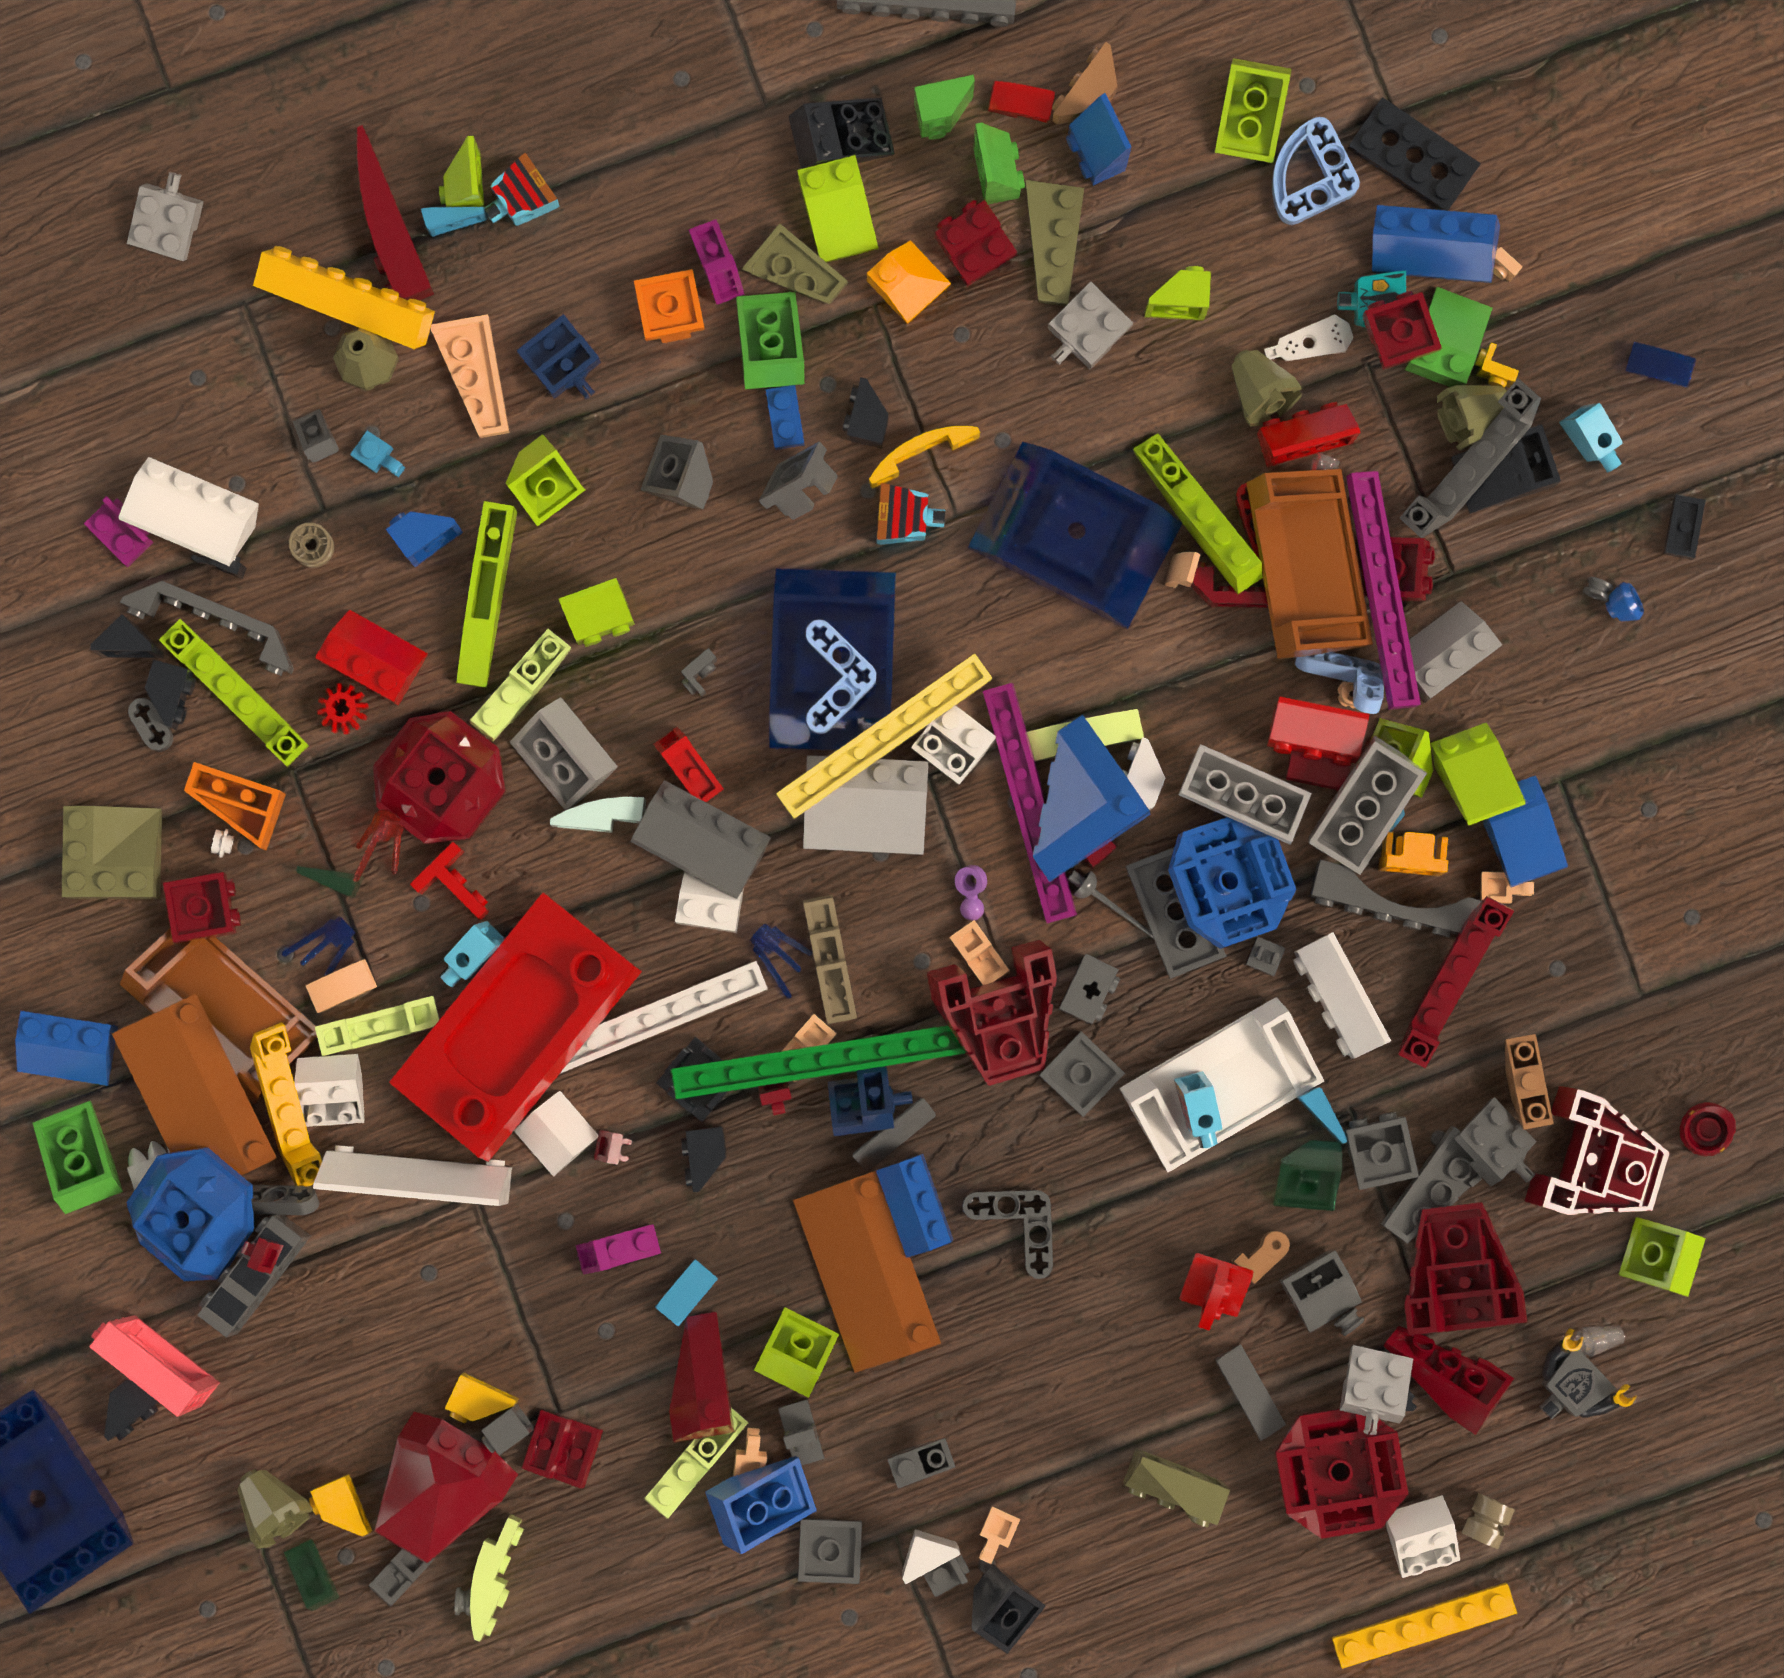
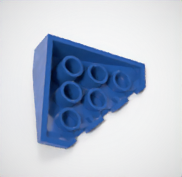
[1033,715,1151,882]

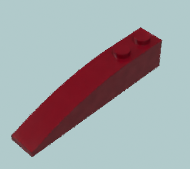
[357,125,434,301]

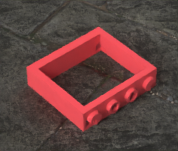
[89,1315,220,1417]

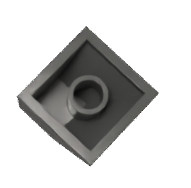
[641,435,713,510]

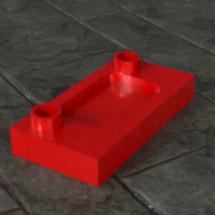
[389,892,642,1162]

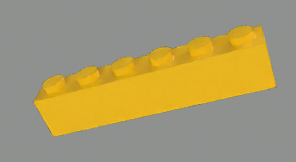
[253,246,435,349]

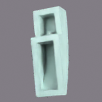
[550,797,646,833]

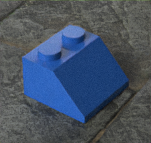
[386,511,463,567]

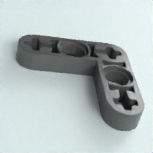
[962,1190,1053,1279]

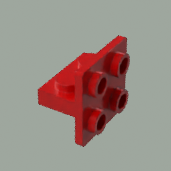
[1179,1253,1254,1331]

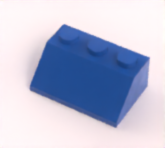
[15,1011,118,1086]
[876,1154,953,1258]

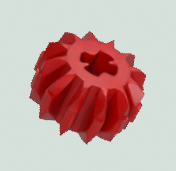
[317,683,369,735]

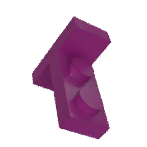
[689,219,745,305]
[575,1224,661,1275]

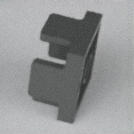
[759,441,837,520]

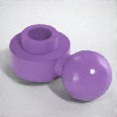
[955,865,987,921]

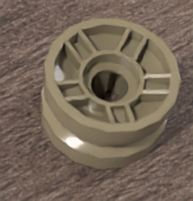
[289,523,334,568]

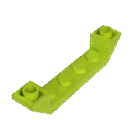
[159,619,309,767]

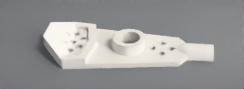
[1264,314,1353,361]

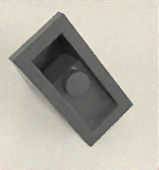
[293,409,339,462]

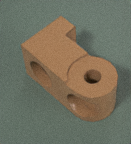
[1231,1231,1290,1284]

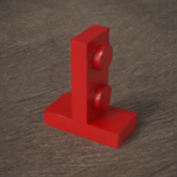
[653,727,724,802]
[410,842,490,920]

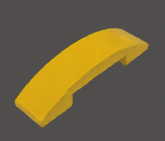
[869,426,980,489]

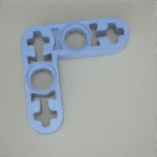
[806,620,876,734]
[1295,652,1384,714]

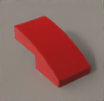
[987,81,1055,123]

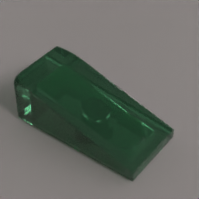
[296,866,364,898]
[284,1539,339,1611]

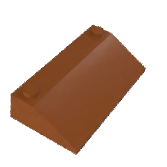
[1247,469,1373,659]
[120,928,317,1104]
[112,993,277,1175]
[793,1169,941,1373]

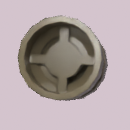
[1462,1493,1515,1549]

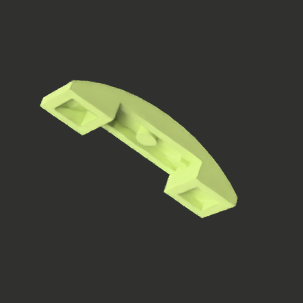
[1027,709,1144,762]
[315,996,440,1056]

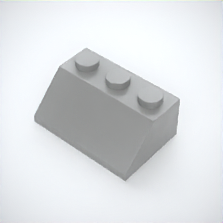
[1409,601,1502,703]
[510,697,618,811]

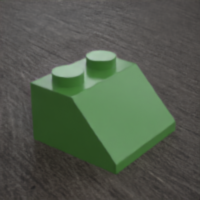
[914,75,975,140]

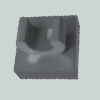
[1245,937,1286,976]

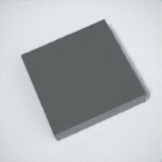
[1039,1031,1125,1117]
[798,1518,862,1584]

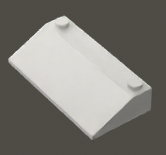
[1120,997,1324,1172]
[313,1145,512,1206]

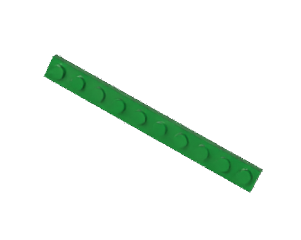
[671,1025,966,1099]

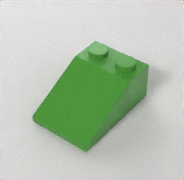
[973,122,1025,204]
[1405,287,1492,387]
[736,292,805,389]
[33,1101,123,1214]

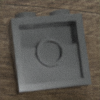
[1343,1112,1419,1190]

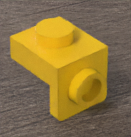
[1475,342,1519,388]

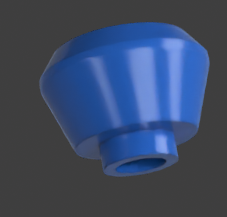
[1606,582,1644,622]

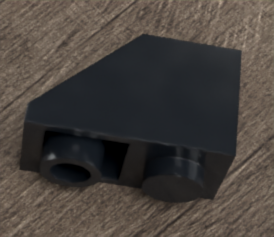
[842,377,889,449]
[145,660,196,730]
[681,1127,727,1192]
[104,1378,159,1441]

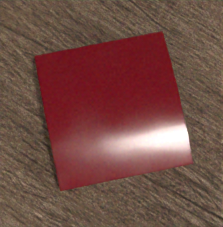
[1286,751,1351,791]
[522,1410,603,1488]

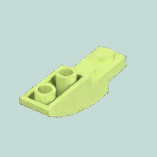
[470,629,571,742]
[644,1408,748,1519]
[470,1514,524,1642]

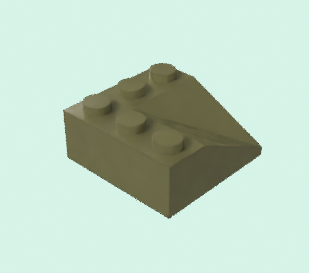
[62,806,162,899]
[1123,1448,1230,1528]

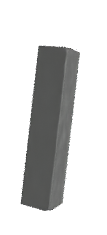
[853,1098,936,1171]
[1214,1344,1286,1441]

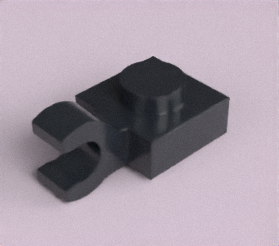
[191,555,247,579]

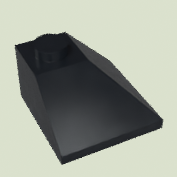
[972,1564,1046,1654]

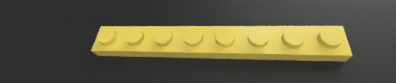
[776,654,992,819]

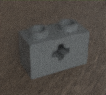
[1058,954,1121,1025]
[481,1404,535,1456]

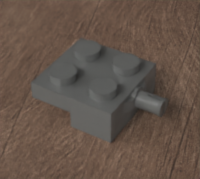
[1454,1097,1537,1187]

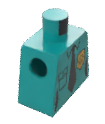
[1337,271,1406,327]

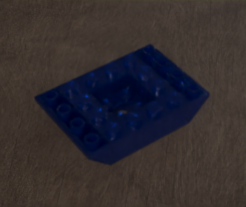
[968,442,1182,629]
[769,568,896,751]
[0,1389,134,1614]

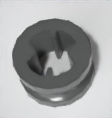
[1583,577,1613,601]
[1334,1307,1365,1336]
[455,1587,471,1616]

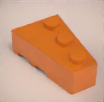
[184,762,286,850]

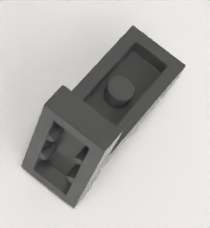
[778,1399,825,1466]

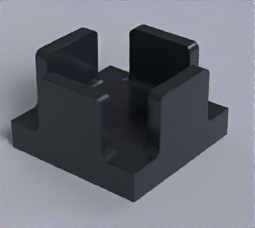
[656,1037,729,1122]

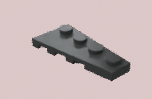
[1381,1126,1482,1243]

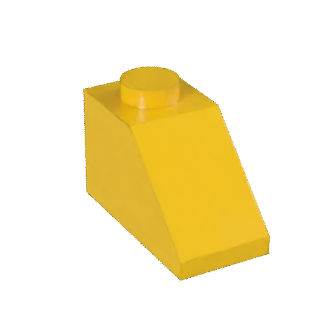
[445,1373,519,1423]
[309,1474,372,1536]

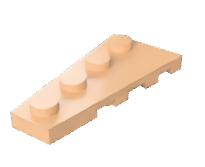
[430,314,510,438]

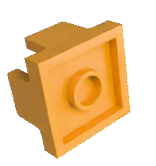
[1378,832,1448,876]

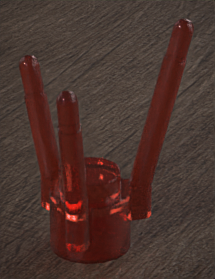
[353,810,405,882]

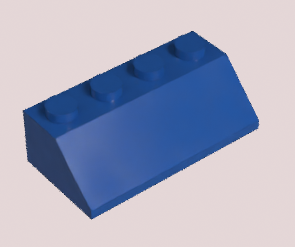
[1372,205,1500,283]

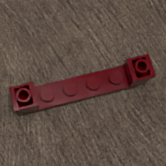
[1190,562,1364,608]
[1398,896,1514,1068]

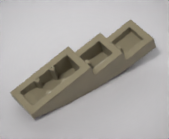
[803,895,857,1024]

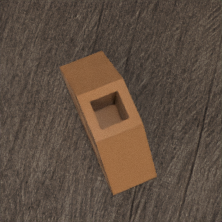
[1052,42,1117,124]
[1505,1034,1554,1130]

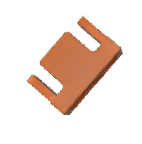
[634,269,705,343]

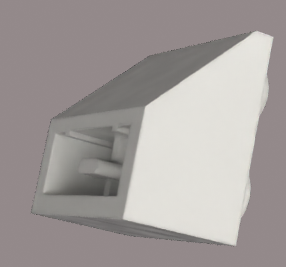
[911,705,996,784]
[294,1054,365,1127]
[1386,1495,1460,1578]

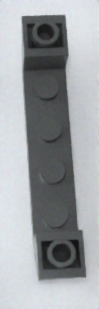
[1400,378,1541,538]
[120,581,294,676]

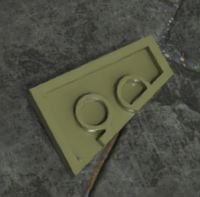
[741,224,849,305]

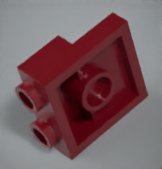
[935,200,1017,287]
[1362,291,1442,370]
[1362,537,1435,601]
[163,872,241,943]

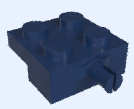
[516,314,601,400]
[828,1066,913,1136]

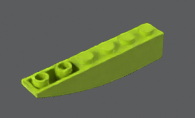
[1133,433,1263,594]
[456,501,517,688]

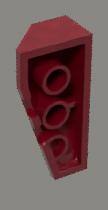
[669,1312,735,1442]
[1384,1326,1514,1435]

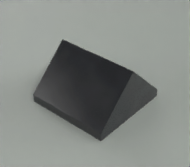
[90,614,164,658]

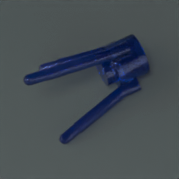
[282,916,356,977]
[750,923,813,999]

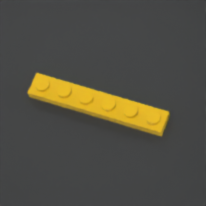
[1331,1582,1517,1669]

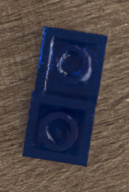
[1626,342,1696,388]

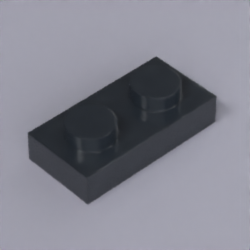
[1663,494,1706,560]

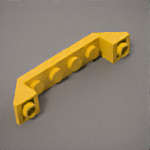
[250,1022,322,1186]

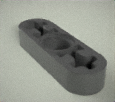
[251,1185,320,1215]

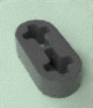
[128,698,173,752]

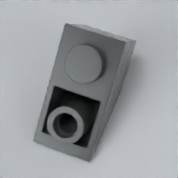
[887,1438,956,1488]

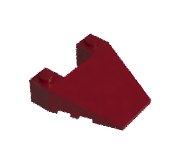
[926,940,1057,1086]
[1524,1086,1670,1215]

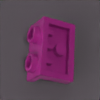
[84,496,154,567]

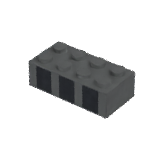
[197,1215,311,1338]

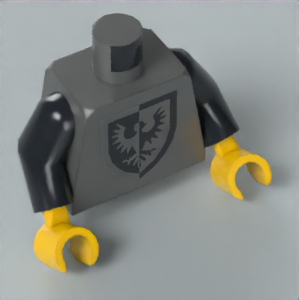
[1539,1329,1637,1420]

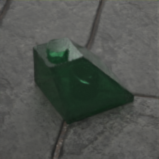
[1273,1140,1343,1211]

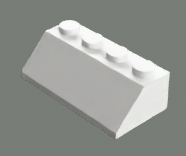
[119,457,259,566]
[1293,932,1391,1059]

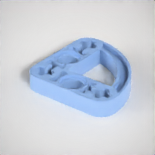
[1272,117,1360,225]

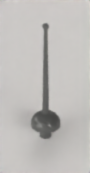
[1067,870,1153,938]

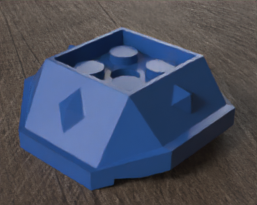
[1168,817,1296,949]
[126,1147,254,1281]

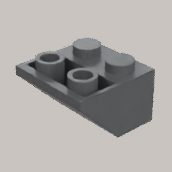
[1278,1249,1362,1333]

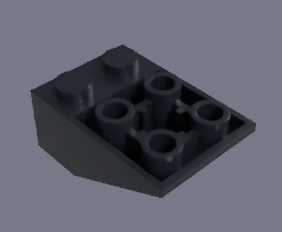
[788,97,895,169]
[1451,424,1561,514]

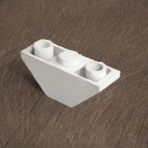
[1122,737,1165,810]

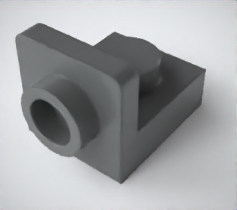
[681,648,717,697]
[924,1555,970,1597]

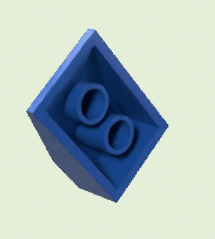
[1066,93,1132,186]
[1482,775,1568,888]
[705,1456,817,1554]

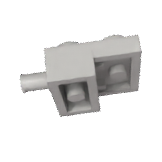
[127,172,204,261]
[1048,282,1133,369]
[1340,1345,1413,1435]

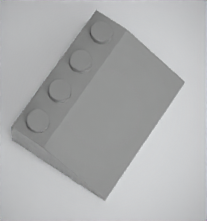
[803,756,928,855]

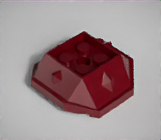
[373,711,506,844]
[1275,1408,1408,1539]

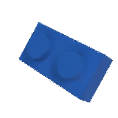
[766,385,805,450]

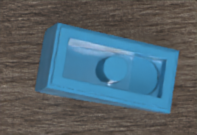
[421,207,487,237]
[1297,1087,1348,1144]
[655,1259,718,1326]

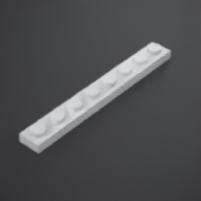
[560,961,768,1074]

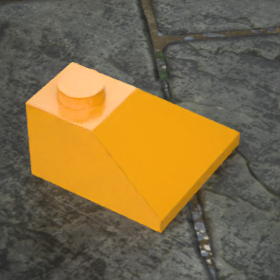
[867,240,951,324]

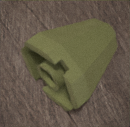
[333,328,399,391]
[1231,350,1302,426]
[1437,385,1507,450]
[237,1469,313,1549]

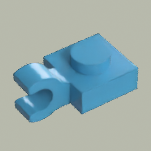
[350,430,405,477]

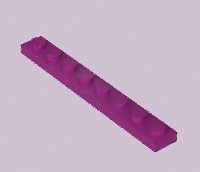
[1346,471,1421,710]
[983,683,1077,923]

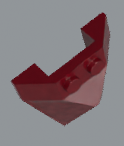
[1405,1202,1527,1335]
[374,1412,518,1564]

